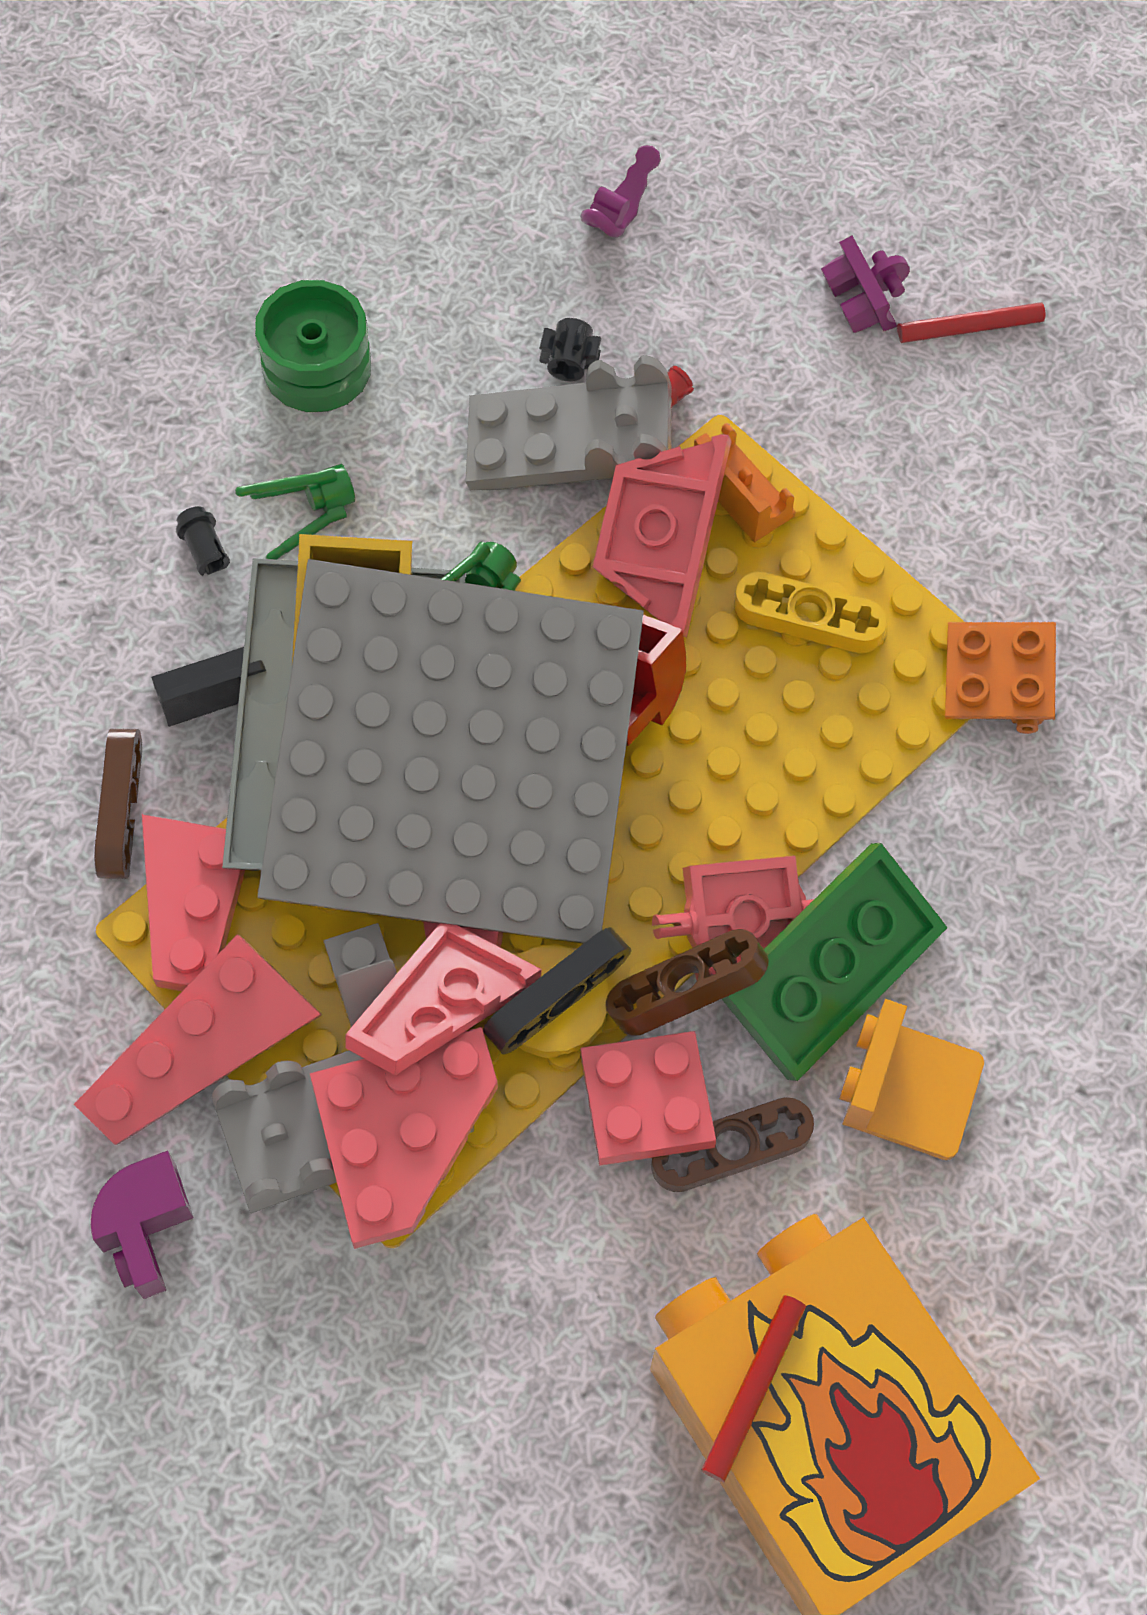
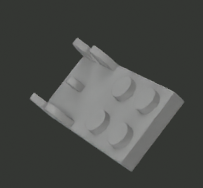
[466,355,671,490]
[212,1050,474,1214]

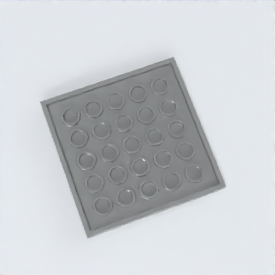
[258,559,644,944]

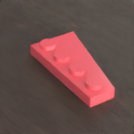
[74,934,323,1145]

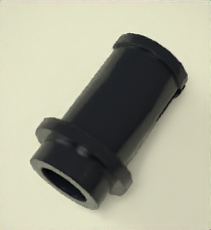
[175,506,230,576]

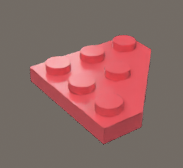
[310,1027,498,1249]

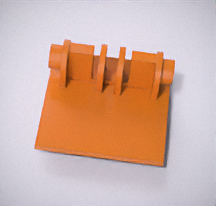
[945,622,1056,734]

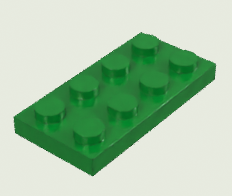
[722,843,948,1081]

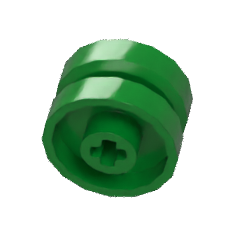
[255,280,371,412]

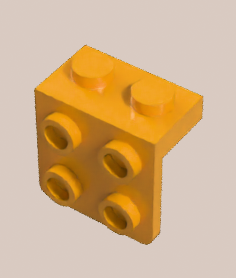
[839,999,984,1160]

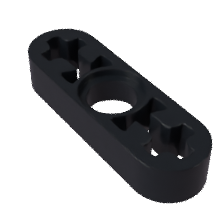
[483,927,631,1055]

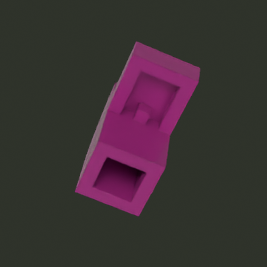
[91,1150,194,1299]

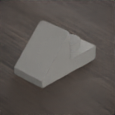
[324,923,397,1027]

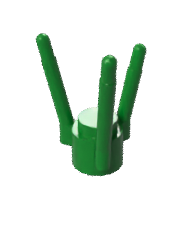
[235,463,355,560]
[442,541,521,591]

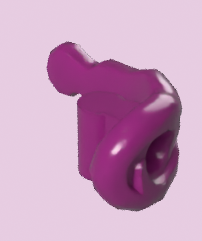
[580,145,661,238]

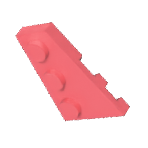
[142,814,245,991]
[346,923,542,1076]

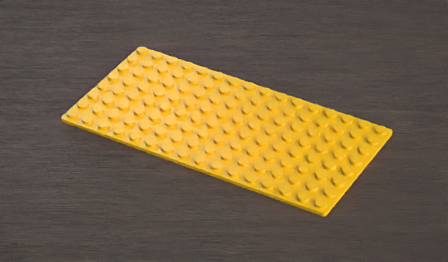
[96,415,970,1248]

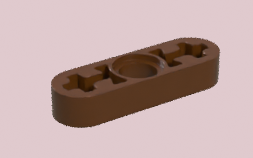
[94,728,142,879]
[605,929,769,1036]
[651,1097,814,1192]

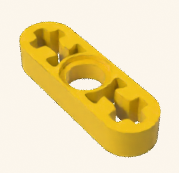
[734,572,887,653]

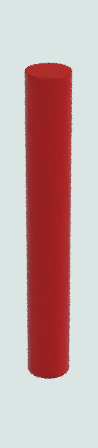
[897,302,1046,343]
[701,1295,806,1482]

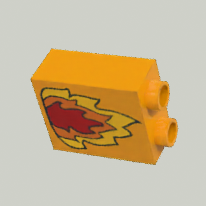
[650,1214,1040,1615]

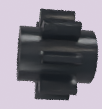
[539,318,601,382]

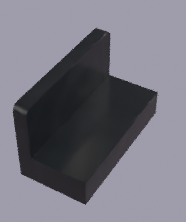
[151,647,266,727]

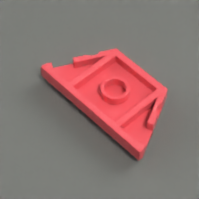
[593,434,731,638]

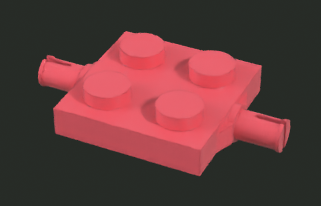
[652,856,814,980]

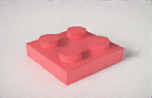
[581,1031,716,1166]

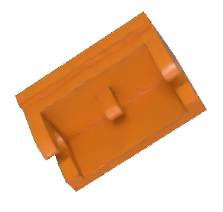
[694,423,796,543]

